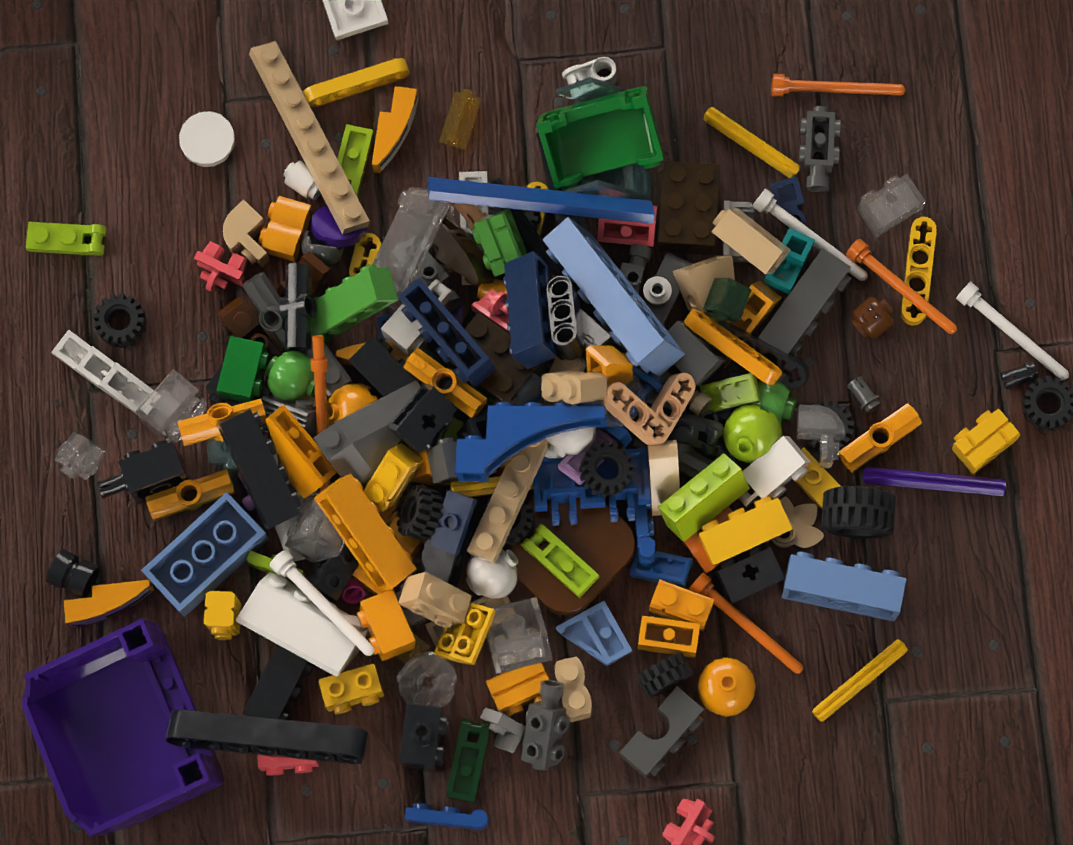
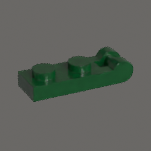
[446,718,491,804]

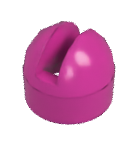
[342,578,365,604]

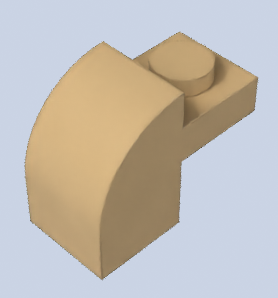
[223,200,270,268]

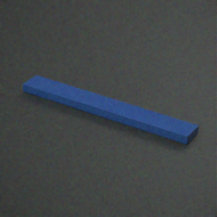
[427,177,655,224]

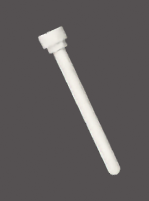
[752,188,868,281]
[956,281,1069,380]
[270,550,375,656]

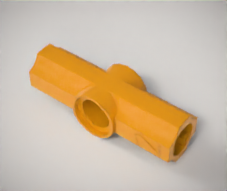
[403,348,488,418]
[177,398,267,446]
[838,403,922,473]
[145,469,235,521]

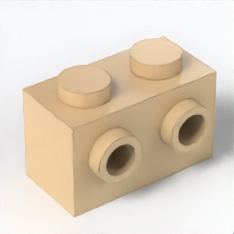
[398,572,472,628]

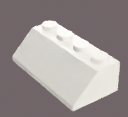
[236,571,368,677]

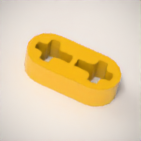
[349,233,382,276]

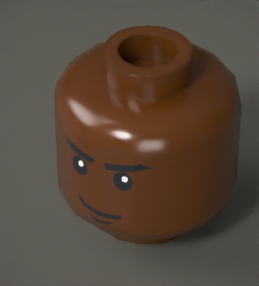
[851,297,894,339]

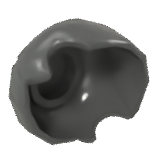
[301,231,344,266]

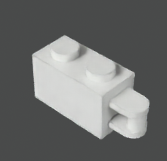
[381,279,453,357]
[738,436,811,507]

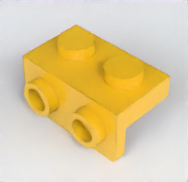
[319,664,384,714]

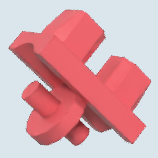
[194,242,248,292]
[471,289,511,336]
[662,798,715,845]

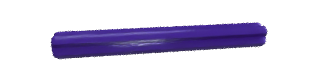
[863,467,1006,496]

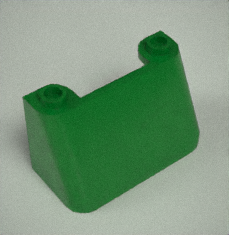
[536,86,664,190]

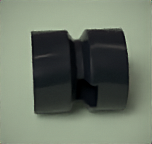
[46,549,100,599]

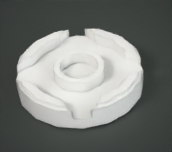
[179,111,235,167]

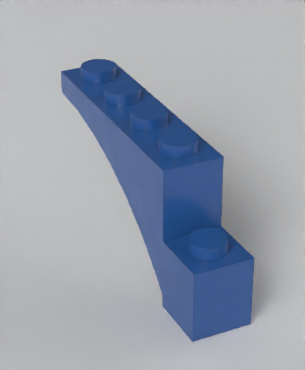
[455,402,608,482]

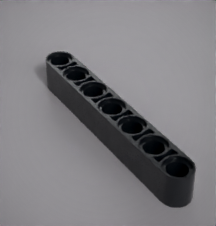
[165,710,368,764]

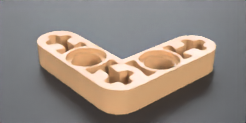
[600,373,695,445]

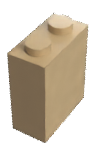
[712,208,791,274]

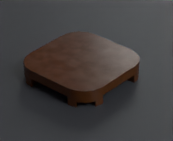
[502,496,635,616]

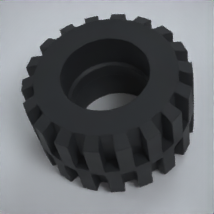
[821,486,896,538]

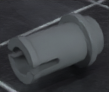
[847,376,881,414]

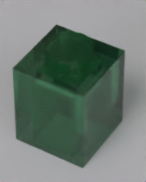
[703,278,752,324]

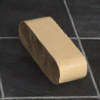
[647,440,680,516]

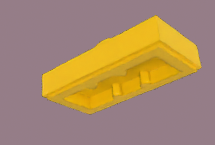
[796,447,841,509]

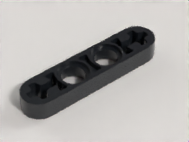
[711,321,810,388]

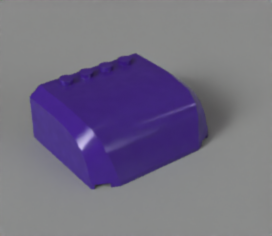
[22,619,225,836]

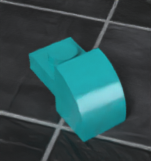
[764,228,815,295]

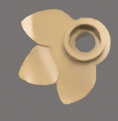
[772,497,824,548]

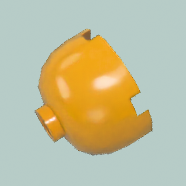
[327,384,378,426]
[697,657,756,717]

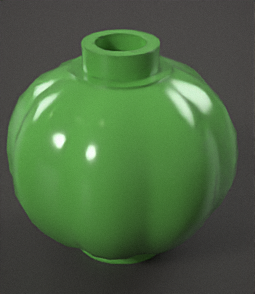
[265,351,315,402]
[748,380,797,426]

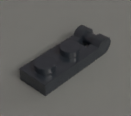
[642,403,724,454]

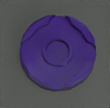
[312,205,367,247]

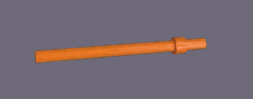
[310,335,331,493]

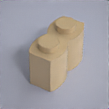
[541,370,607,404]
[555,656,592,722]

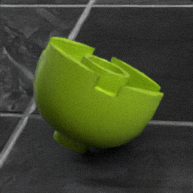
[723,404,782,463]

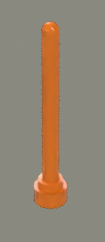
[771,74,906,96]
[846,239,957,334]
[688,572,803,674]

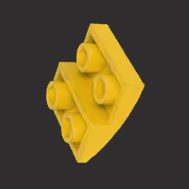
[433,603,496,665]

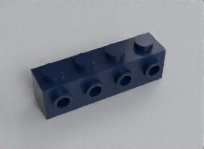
[503,251,557,369]
[397,278,497,388]

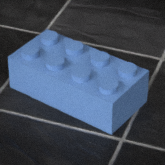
[141,492,269,617]
[781,552,906,622]

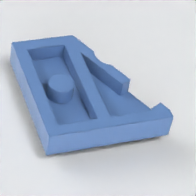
[555,601,632,666]

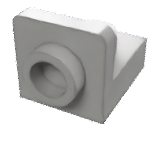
[480,707,526,753]

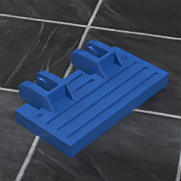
[533,448,651,526]

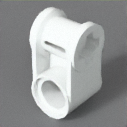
[562,57,617,101]

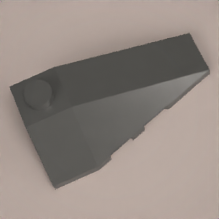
[314,380,421,485]

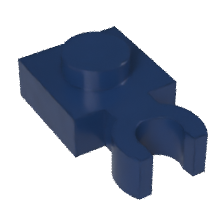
[769,176,806,229]

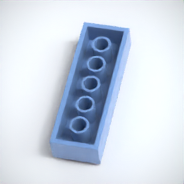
[543,217,685,377]

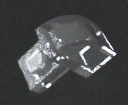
[797,405,845,468]

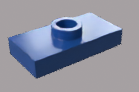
[629,549,693,588]

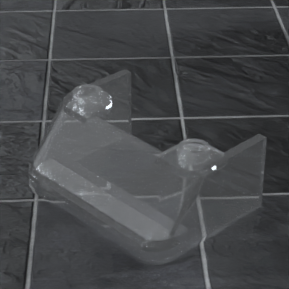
[368,186,455,310]

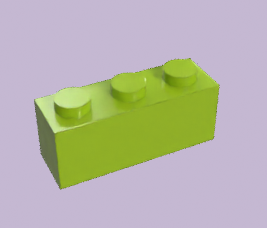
[658,454,750,542]

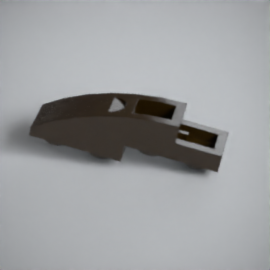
[398,210,495,286]

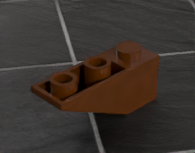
[216,296,285,373]

